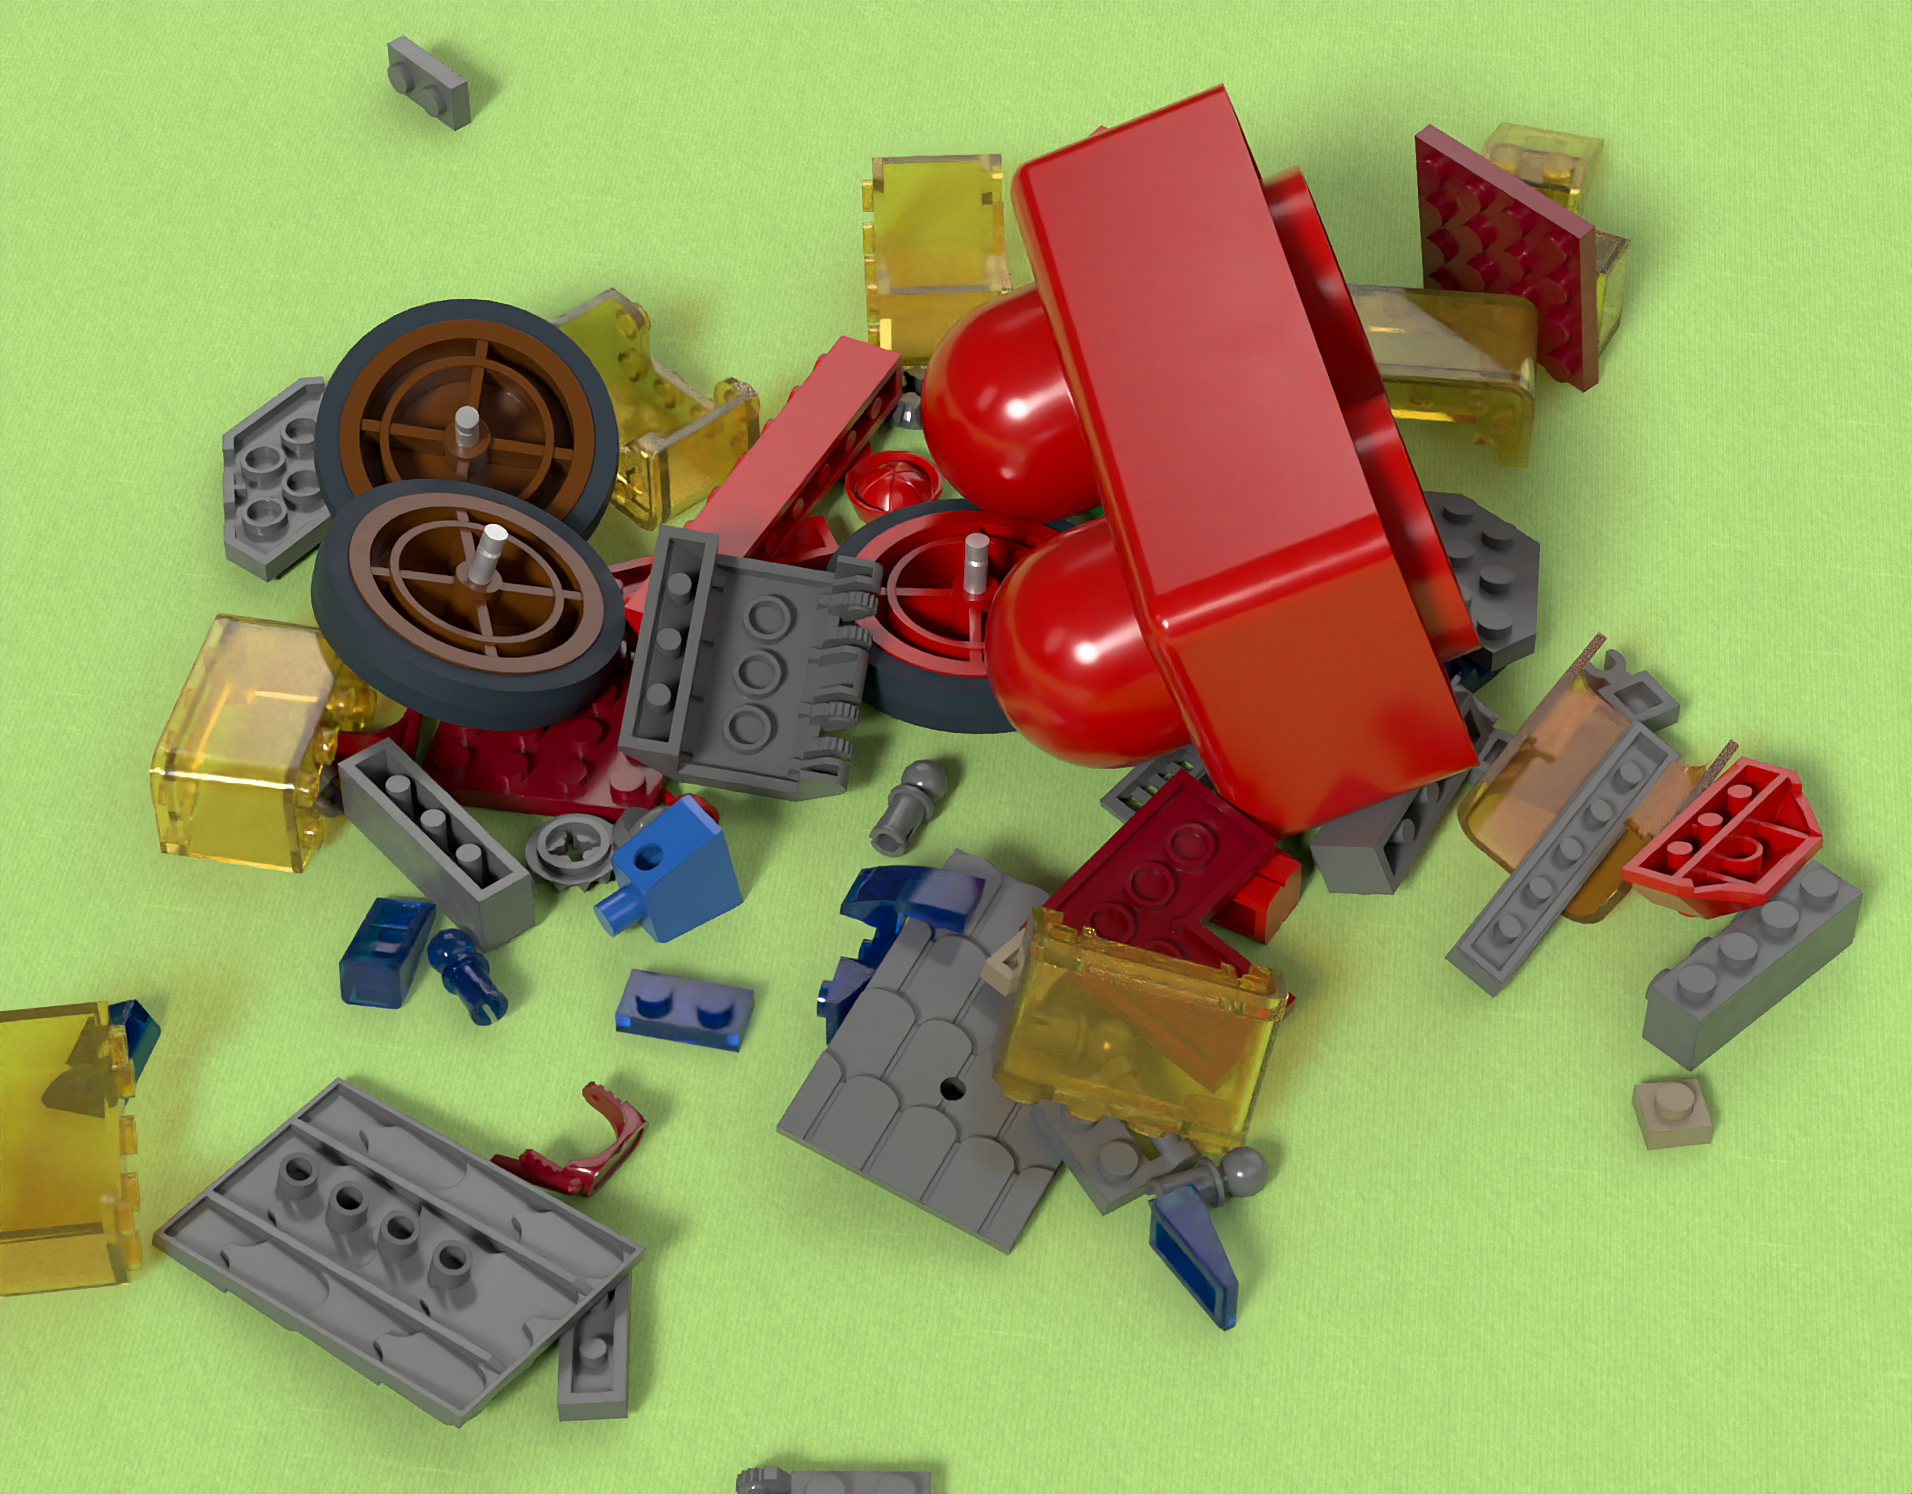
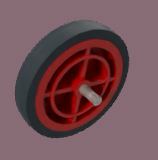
[825,498,1076,734]

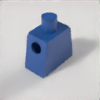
[593,794,743,943]

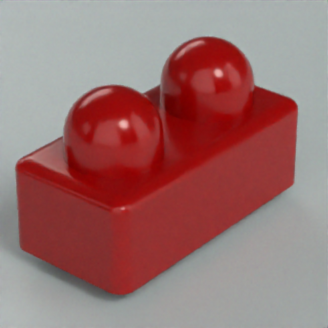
[920,83,1482,841]

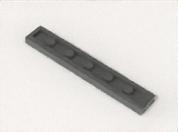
[1444,718,1683,998]

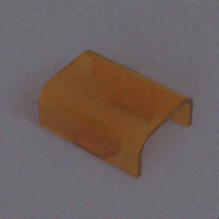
[1457,632,1739,924]

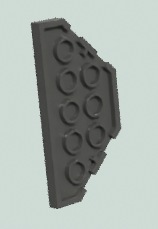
[222,376,333,583]
[1423,491,1540,672]

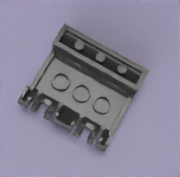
[618,524,884,802]

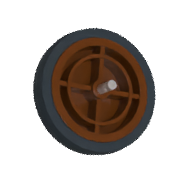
[313,299,620,542]
[310,479,626,731]

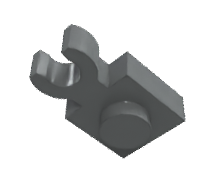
[1579,649,1680,733]

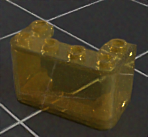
[862,154,1013,368]
[1346,283,1539,468]
[549,287,760,531]
[150,613,377,874]
[991,905,1289,1155]
[0,1001,143,1298]

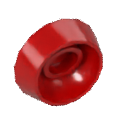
[844,450,943,524]

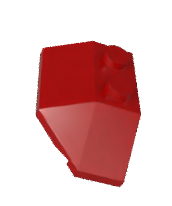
[1621,756,1823,920]

